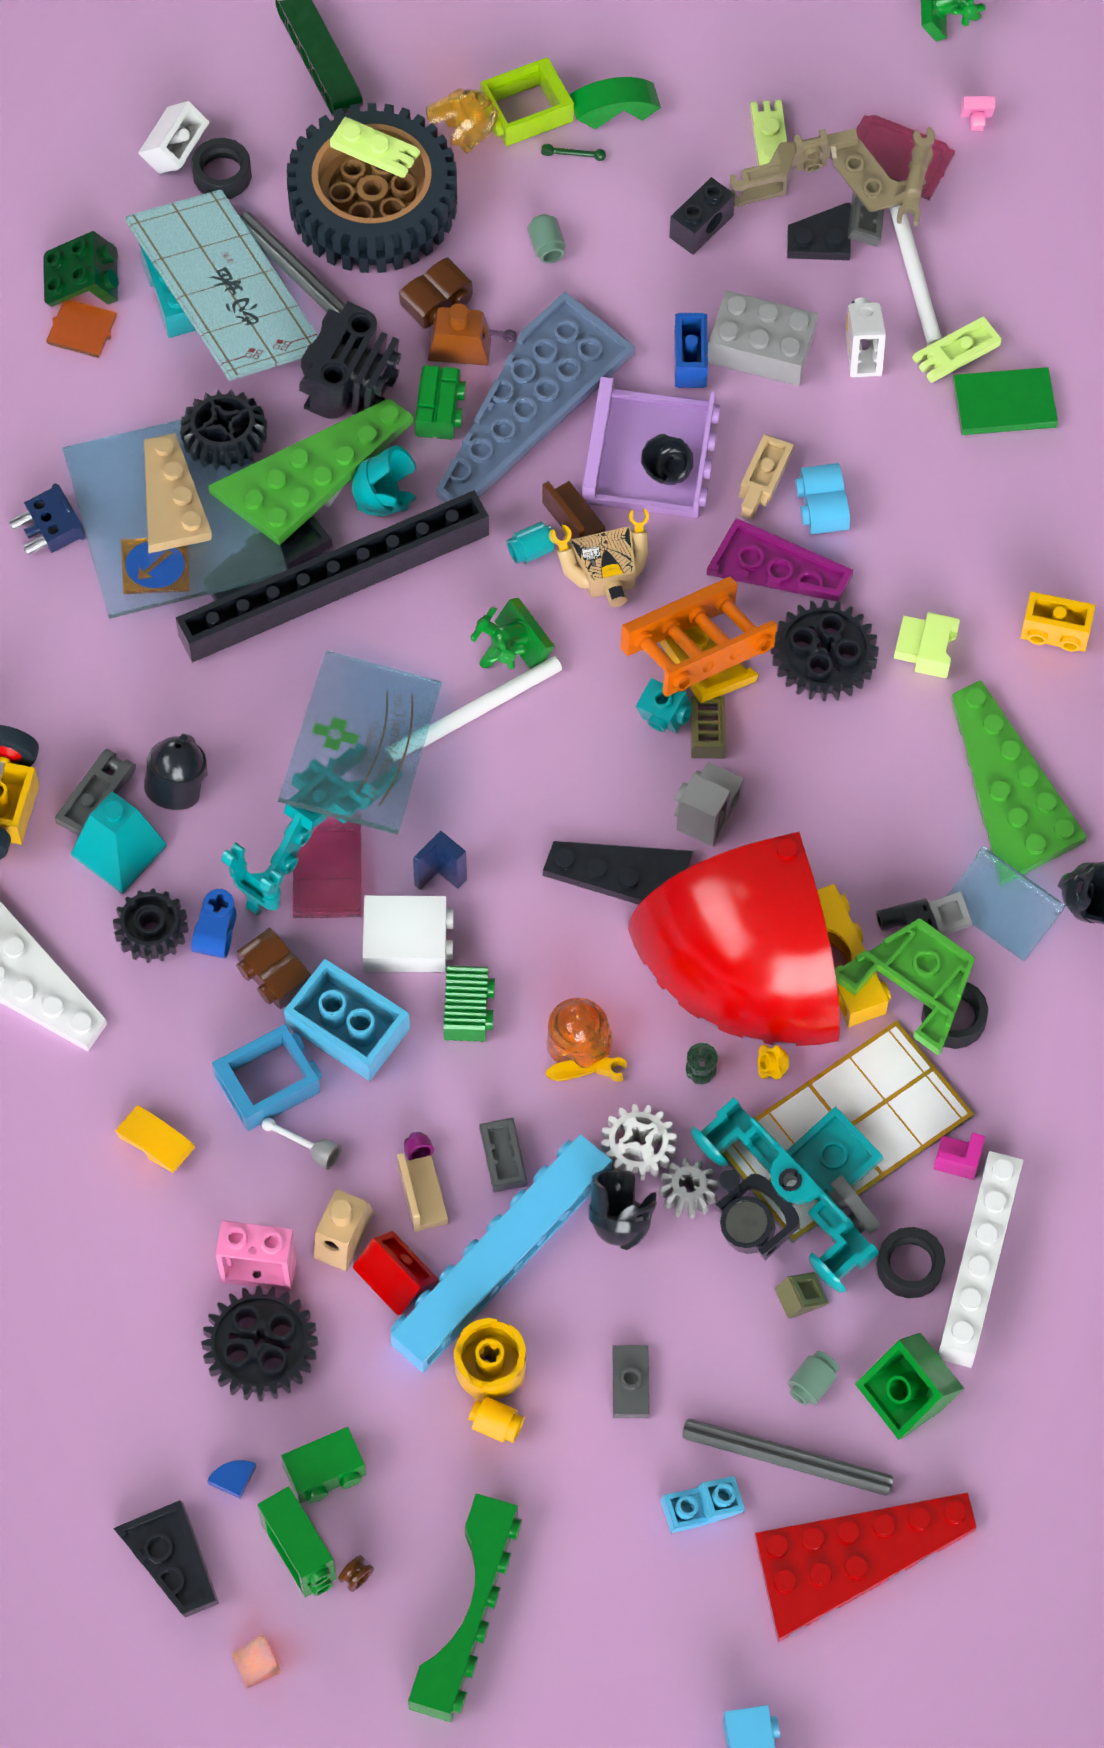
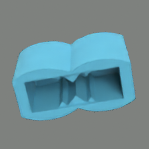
[795,463,850,535]

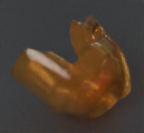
[546,998,612,1068]

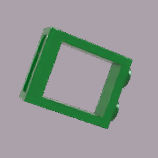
[257,1486,337,1598]

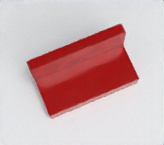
[353,1231,439,1316]

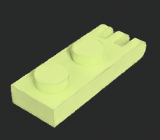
[750,100,787,166]
[330,117,420,178]
[912,316,1002,383]

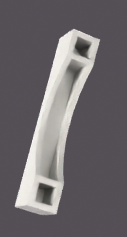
[938,1151,1023,1368]

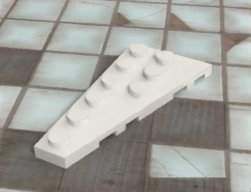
[0,901,107,1051]

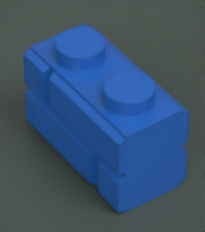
[674,313,708,388]

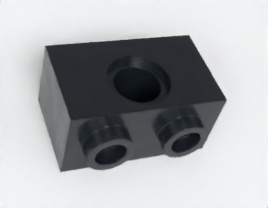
[669,177,735,255]

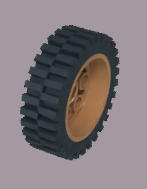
[286,103,457,273]

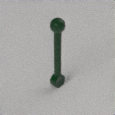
[541,144,606,161]

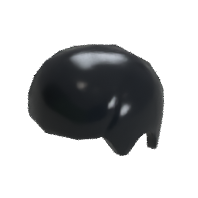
[641,434,693,485]

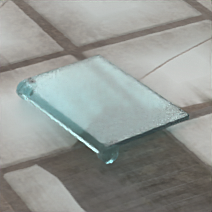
[947,846,1066,961]

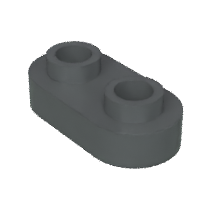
[829,1175,881,1235]

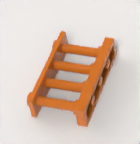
[620,576,777,697]

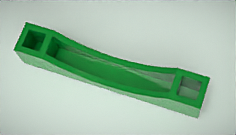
[408,1493,523,1723]

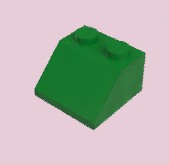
[855,1333,964,1440]

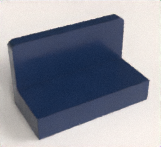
[413,831,467,890]

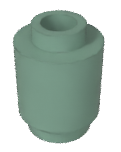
[527,214,566,263]
[788,1351,839,1405]

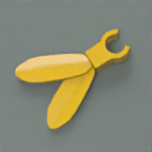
[546,1030,627,1082]

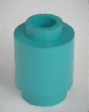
[506,521,555,564]

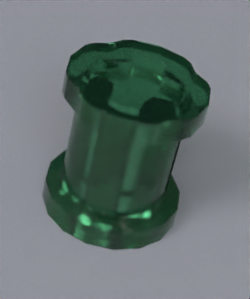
[685,1043,718,1085]

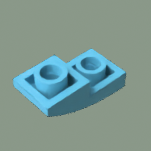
[660,1476,745,1534]

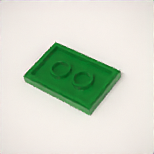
[953,367,1058,435]

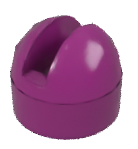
[404,1132,434,1160]

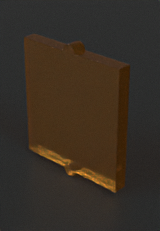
[46,300,117,358]

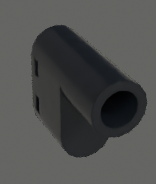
[876,898,937,930]

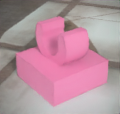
[960,96,995,131]

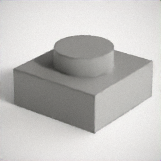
[929,891,973,935]

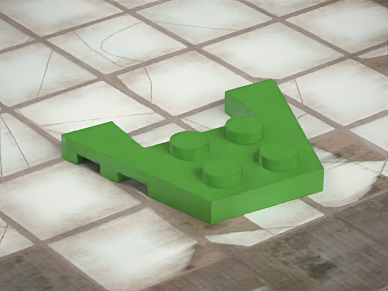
[835,918,975,1056]

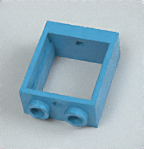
[212,1024,322,1132]

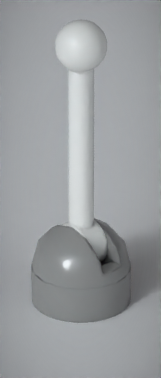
[262,1117,341,1170]

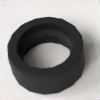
[191,138,252,199]
[921,982,989,1049]
[876,1227,946,1299]

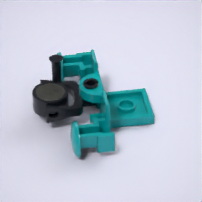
[691,1097,884,1293]

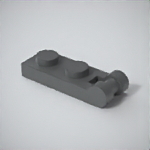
[55,749,136,836]

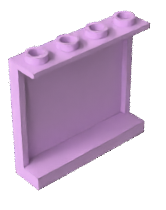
[582,377,721,518]

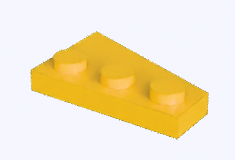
[660,626,759,704]

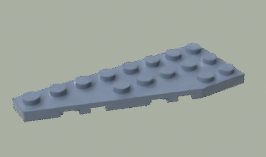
[436,292,635,503]

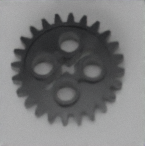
[771,599,879,701]
[201,1285,318,1401]

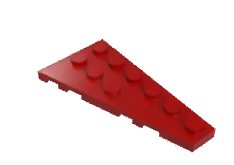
[754,1492,976,1642]

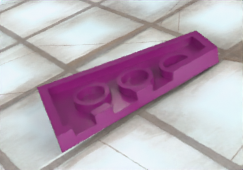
[706,518,853,602]

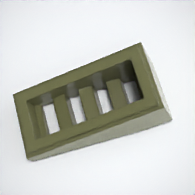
[691,696,725,759]

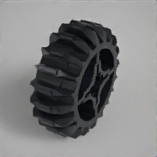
[180,389,268,471]

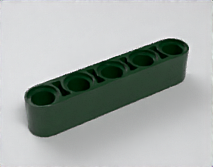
[275,0,363,117]

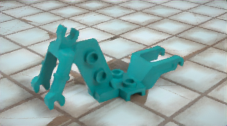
[221,745,401,916]

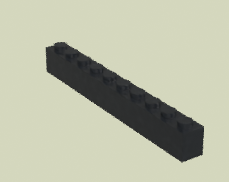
[176,490,489,663]

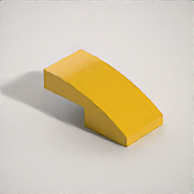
[115,1105,195,1173]

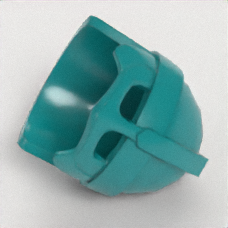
[351,445,417,517]

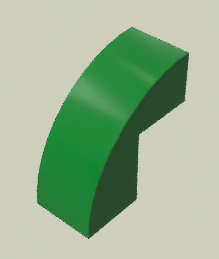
[569,77,661,130]

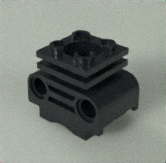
[299,301,401,419]

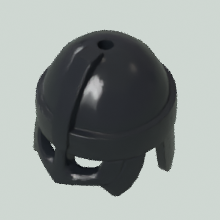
[144,733,208,810]
[1057,862,1104,925]
[588,1170,657,1250]

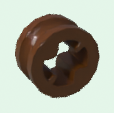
[338,1555,374,1592]

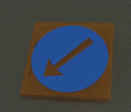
[121,538,189,594]

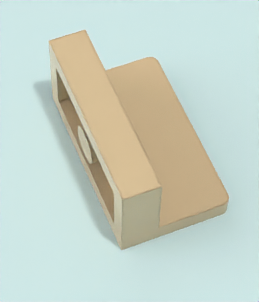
[397,1153,448,1232]

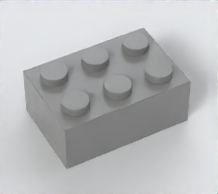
[708,290,818,386]

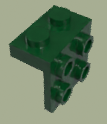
[43,231,119,307]

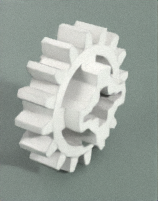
[601,1104,677,1181]

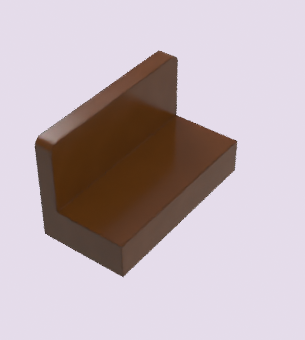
[542,481,606,539]

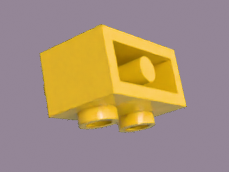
[1020,591,1096,652]

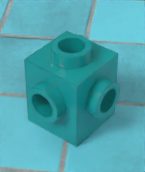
[635,678,692,734]

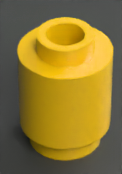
[468,1396,525,1443]

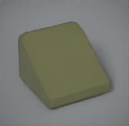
[775,1272,829,1318]

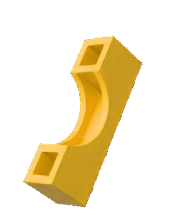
[817,884,891,1028]

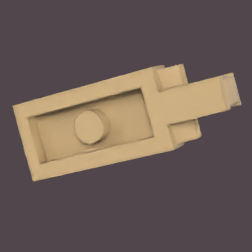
[739,434,794,520]

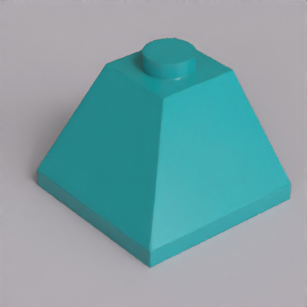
[71,791,167,894]

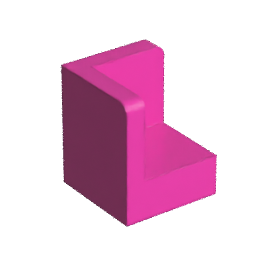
[933,1133,985,1180]

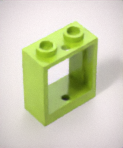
[477,57,574,147]

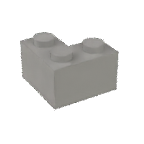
[674,762,744,847]

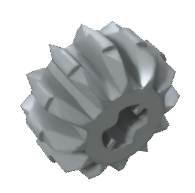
[659,1158,719,1219]

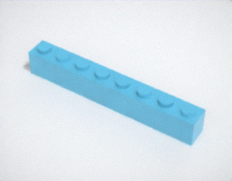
[391,1134,612,1373]

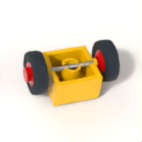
[0,725,40,859]

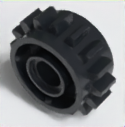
[113,888,189,963]

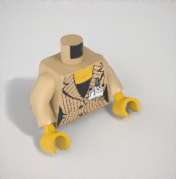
[549,508,649,607]

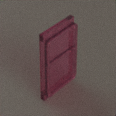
[856,115,955,201]
[293,816,362,918]

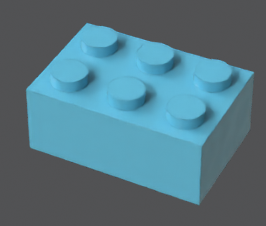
[284,959,410,1081]

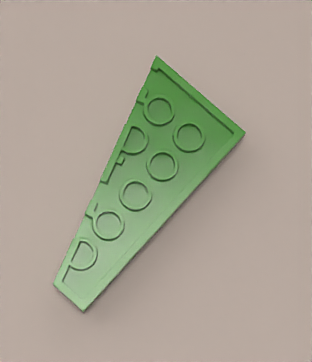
[208,398,414,546]
[951,680,1087,887]

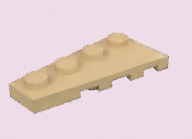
[144,433,212,554]

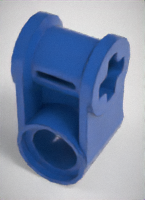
[191,889,237,959]

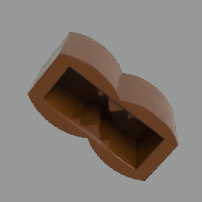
[399,257,473,329]
[236,928,311,1009]

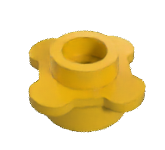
[757,1045,789,1080]

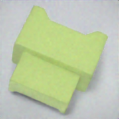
[894,612,960,679]

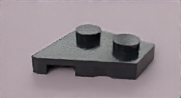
[787,203,851,261]

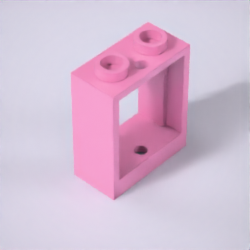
[216,1220,297,1292]

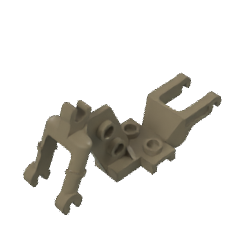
[730,127,935,227]

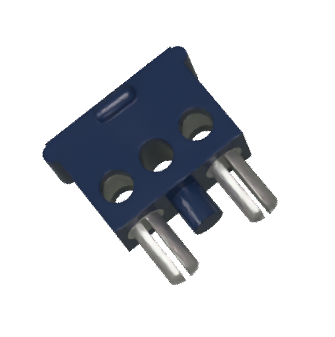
[9,483,86,555]

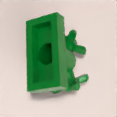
[921,0,986,42]
[470,598,555,669]

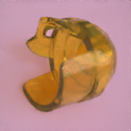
[426,88,499,154]

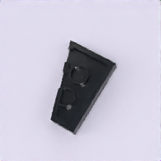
[113,1500,219,1618]

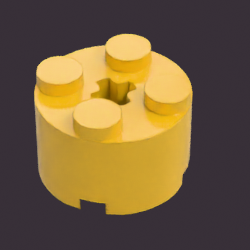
[454,1318,526,1401]

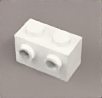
[138,101,209,174]

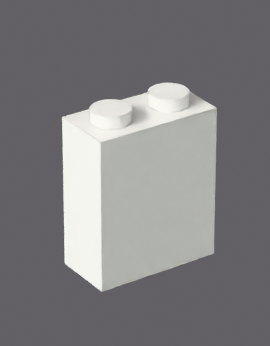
[363,895,454,973]

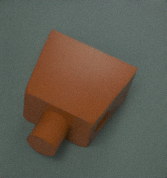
[428,303,491,366]

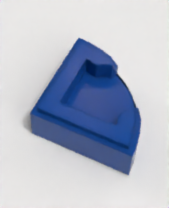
[207,1460,256,1499]

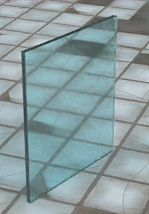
[62,419,287,619]

